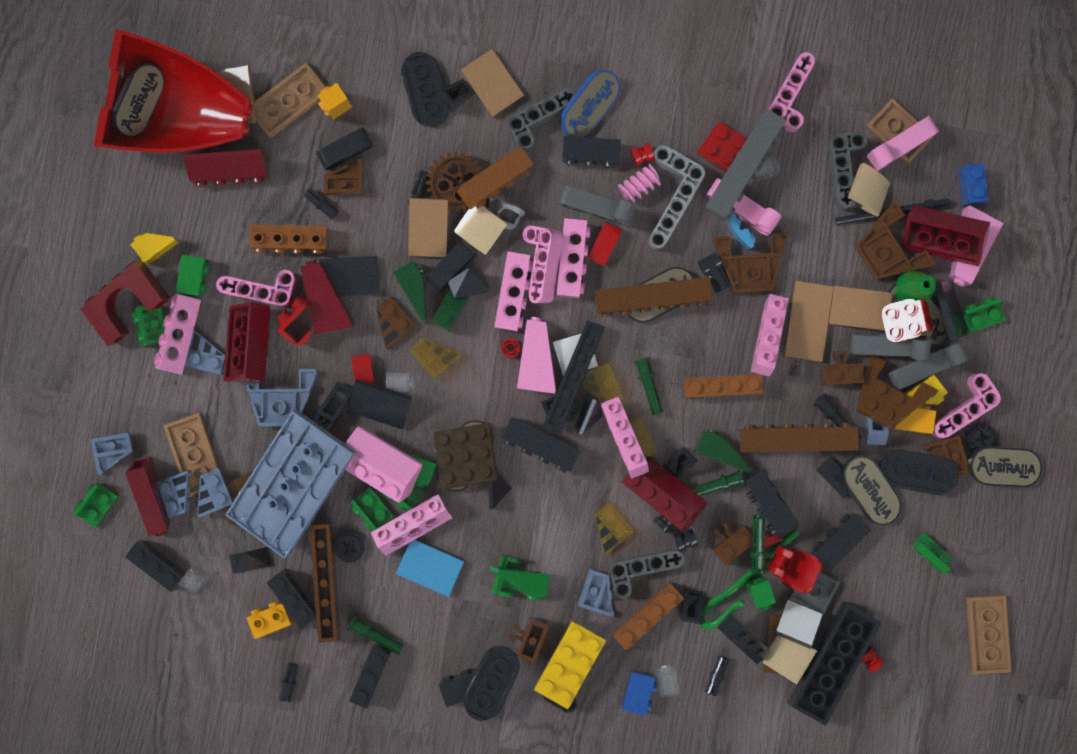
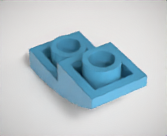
[725,213,756,250]

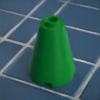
[895,270,936,304]

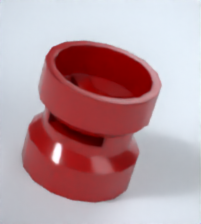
[630,142,655,167]
[501,338,520,358]
[861,645,885,673]

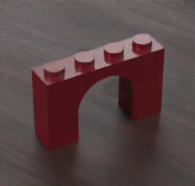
[80,261,171,346]

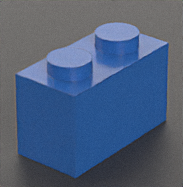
[958,163,988,207]
[621,669,657,716]

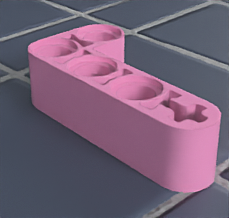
[768,52,815,132]
[867,115,940,171]
[706,179,782,236]
[523,226,563,303]
[216,270,297,307]
[931,374,1001,438]

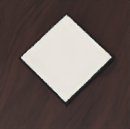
[552,332,599,378]
[774,599,824,649]

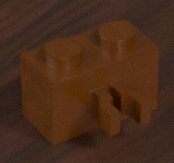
[820,351,864,385]
[711,522,753,566]
[508,617,549,663]

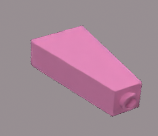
[949,205,1004,287]
[517,317,556,394]

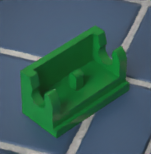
[492,554,522,597]

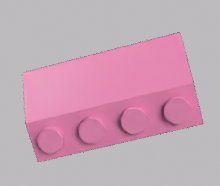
[345,426,423,503]

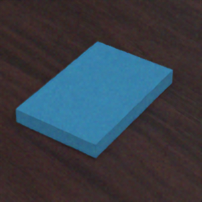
[396,539,464,597]

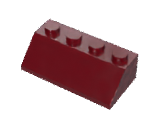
[183,149,270,187]
[902,205,991,266]
[223,302,271,383]
[621,456,709,533]

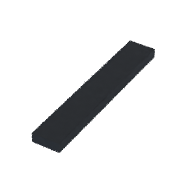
[543,320,605,433]

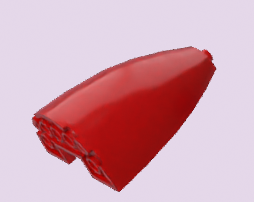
[93,29,254,153]

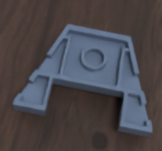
[246,369,318,428]

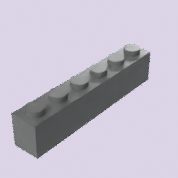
[704,108,786,222]

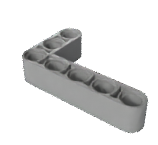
[649,145,705,250]

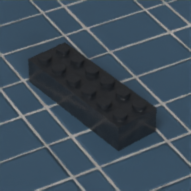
[787,601,882,726]

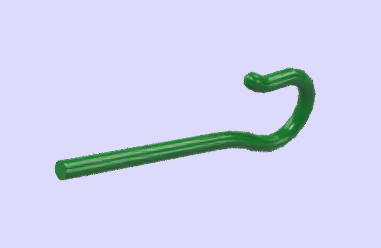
[699,530,799,630]

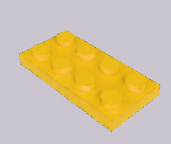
[534,621,606,709]

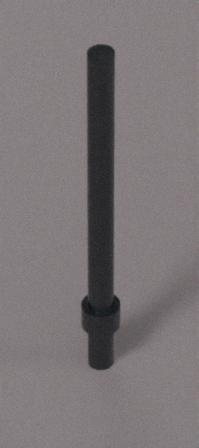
[834,198,949,225]

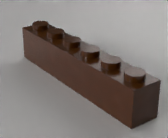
[594,277,713,317]
[740,423,859,452]
[310,523,341,643]

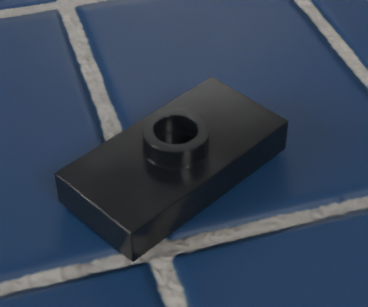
[816,457,849,498]

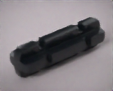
[408,170,429,204]

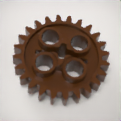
[426,151,483,214]

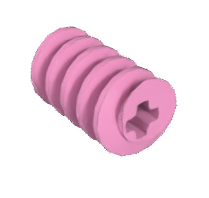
[618,164,661,203]

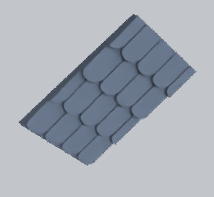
[225,409,356,559]

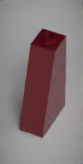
[300,260,355,335]
[125,456,171,537]

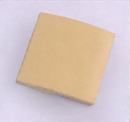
[848,163,890,217]
[454,205,507,255]
[761,635,817,684]

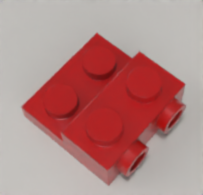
[697,121,747,173]

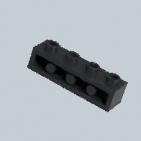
[501,417,581,473]

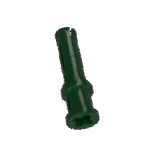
[633,356,664,416]
[690,469,745,496]
[750,514,768,574]
[347,614,404,655]

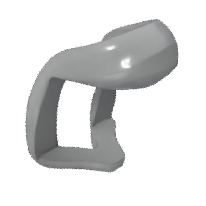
[488,193,525,230]

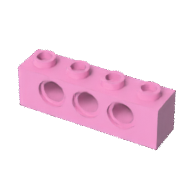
[556,218,590,299]
[495,252,533,332]
[154,294,201,375]
[751,294,789,376]
[601,397,649,479]
[371,494,452,556]

